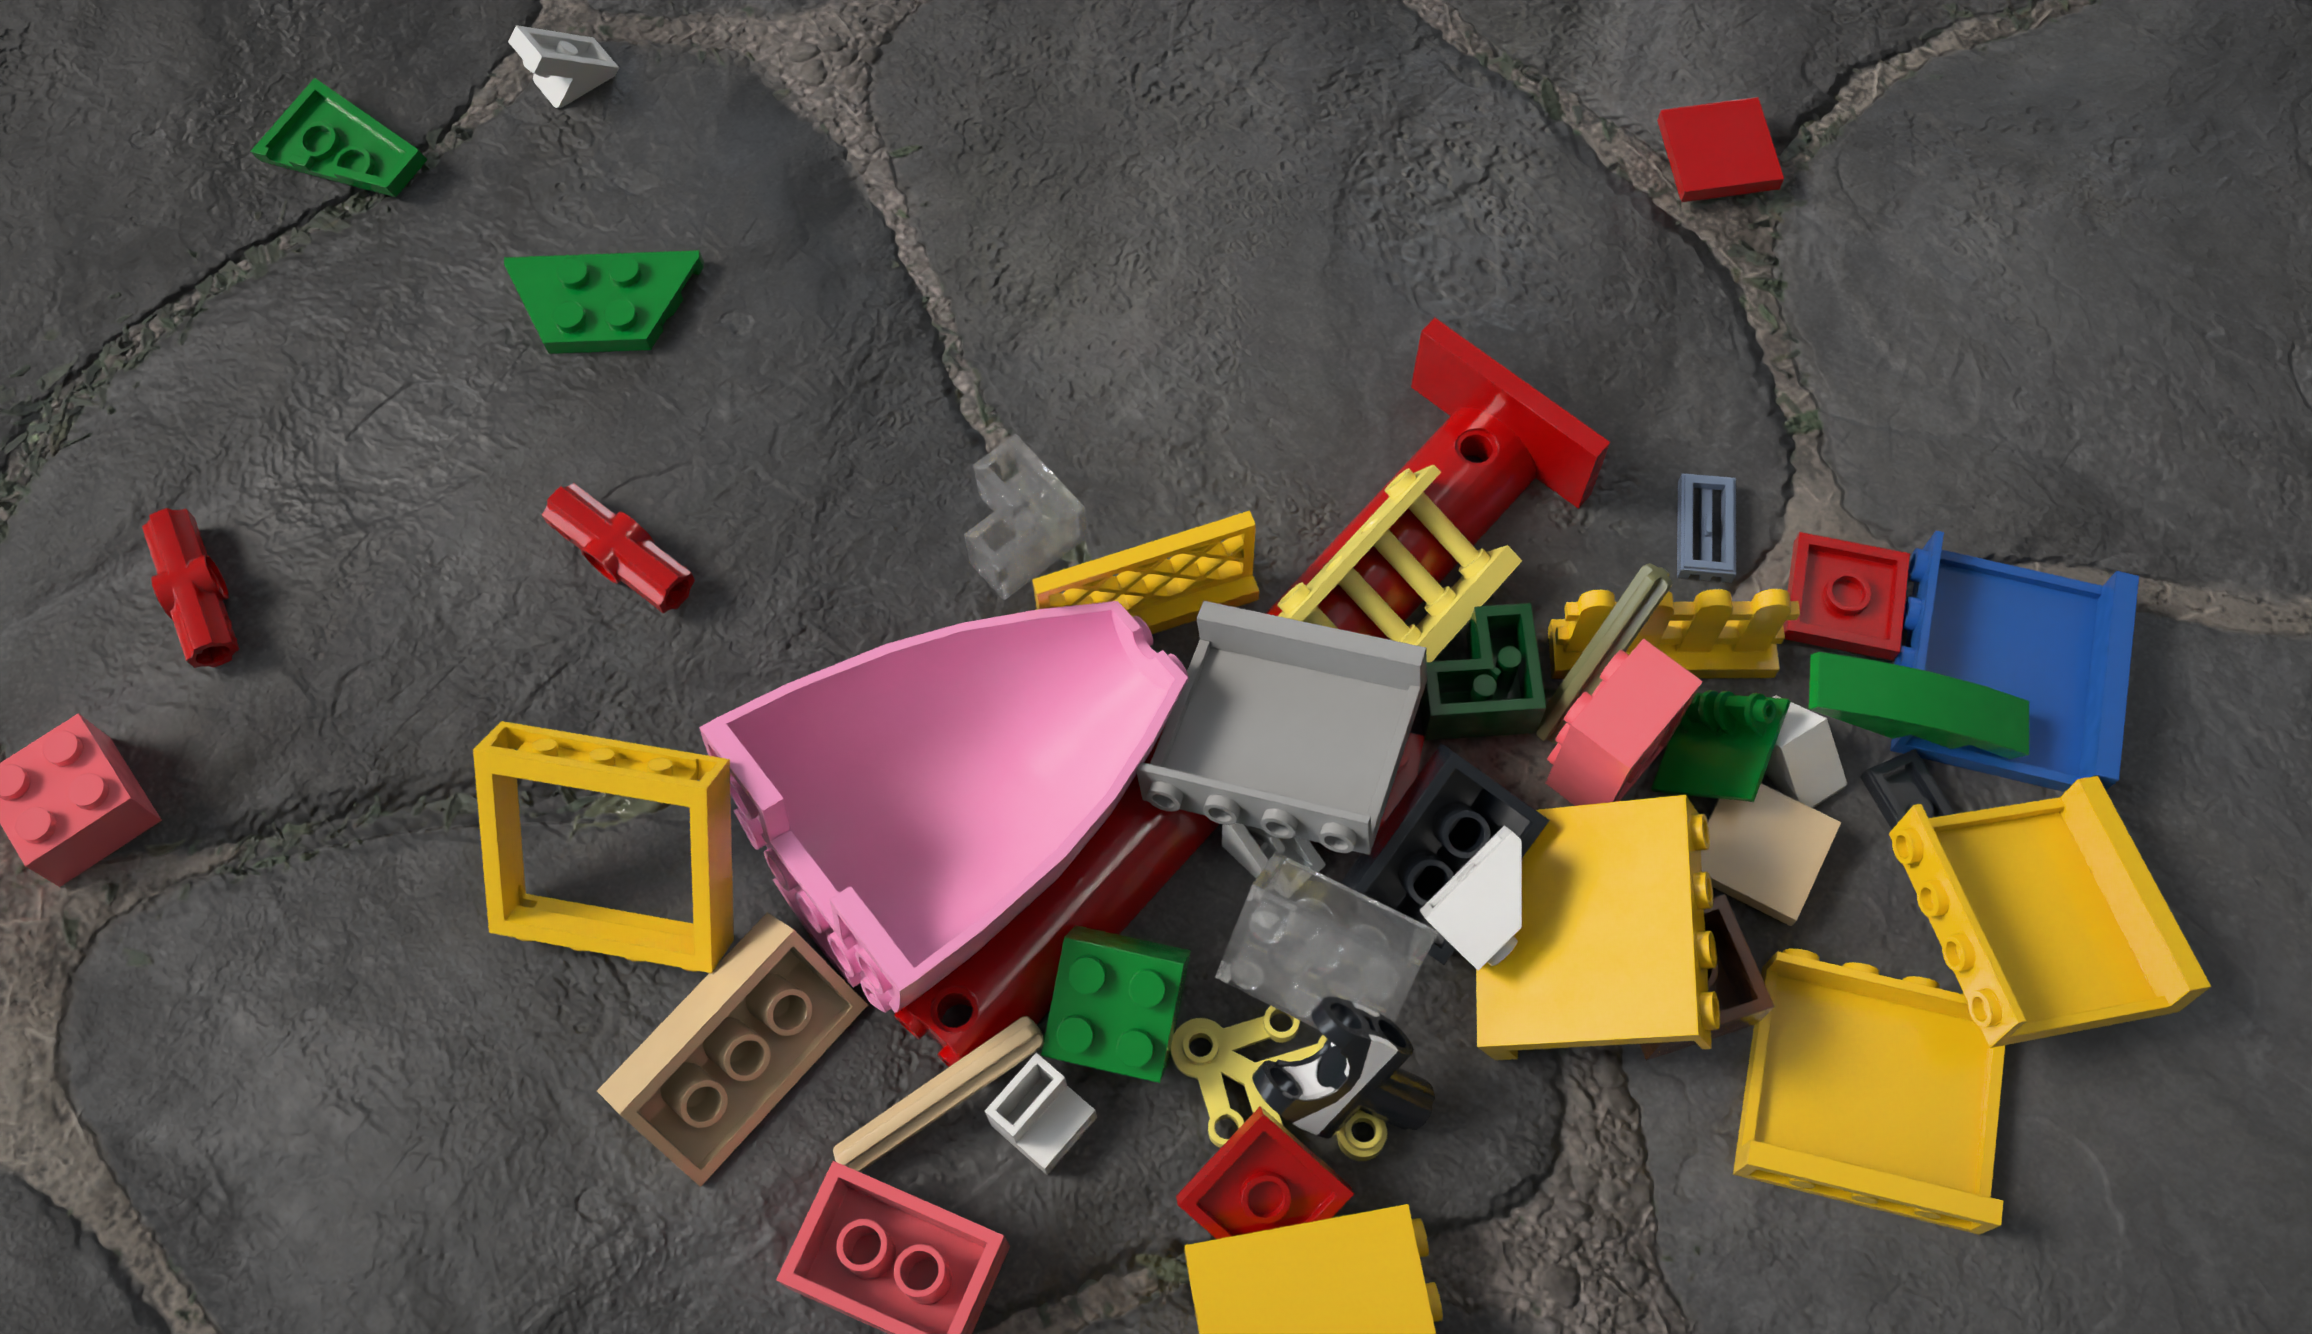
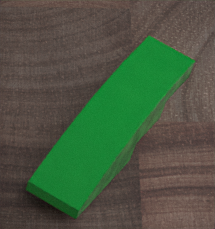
[1808,652,2029,759]

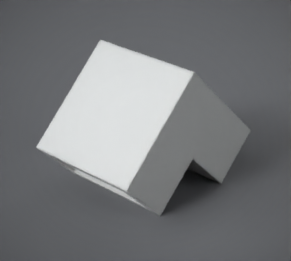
[985,1053,1097,1175]

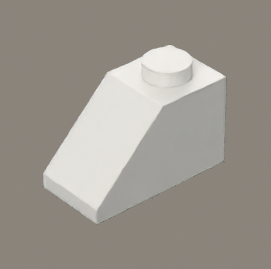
[1420,826,1522,971]

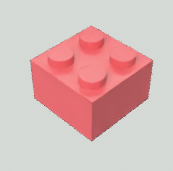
[0,713,162,887]

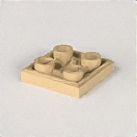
[1701,783,1841,926]

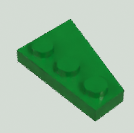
[250,78,427,197]

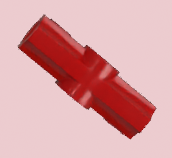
[542,483,695,614]
[142,508,239,668]

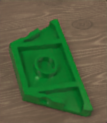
[504,250,704,354]

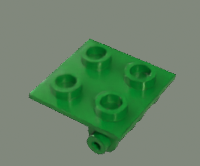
[1651,690,1791,802]

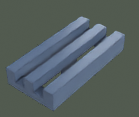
[1677,473,1736,583]

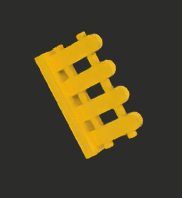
[1548,589,1800,679]

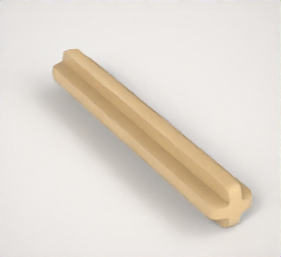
[833,1016,1044,1172]

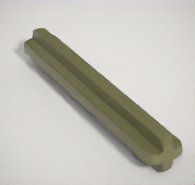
[1537,563,1672,744]

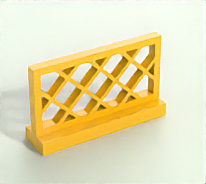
[1032,510,1259,634]

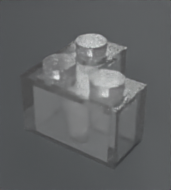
[964,434,1088,600]

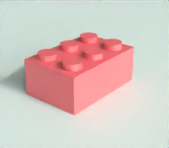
[1545,638,1703,806]
[776,1161,1010,1334]

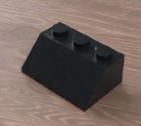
[1339,743,1550,965]

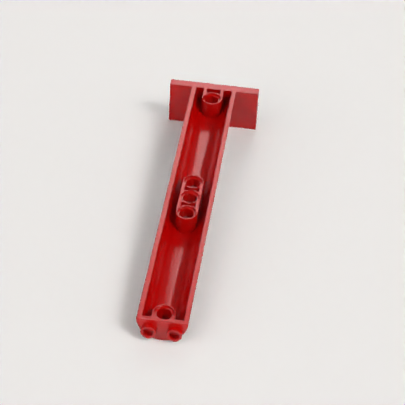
[894,317,1610,1067]

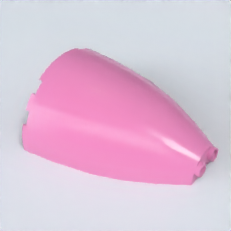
[699,601,1189,1013]

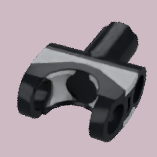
[1252,996,1435,1139]

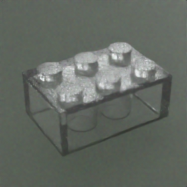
[1215,852,1438,1030]

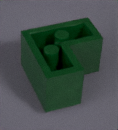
[1419,603,1546,741]

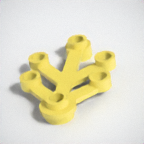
[1171,1002,1387,1161]

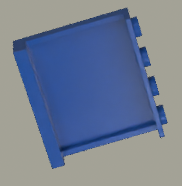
[1890,531,2139,792]

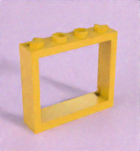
[473,721,734,973]

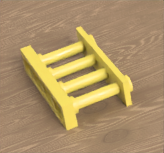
[1278,464,1522,662]

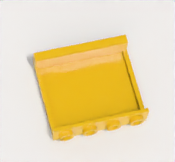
[1889,776,2212,1048]
[1476,795,1720,1060]
[1733,949,2005,1235]
[1184,1204,1443,1334]

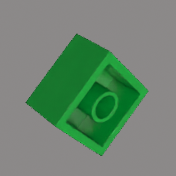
[1041,925,1191,1083]

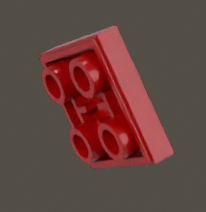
[1657,97,1784,202]

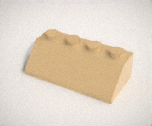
[597,912,868,1187]

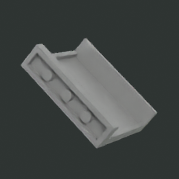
[1136,601,1427,855]

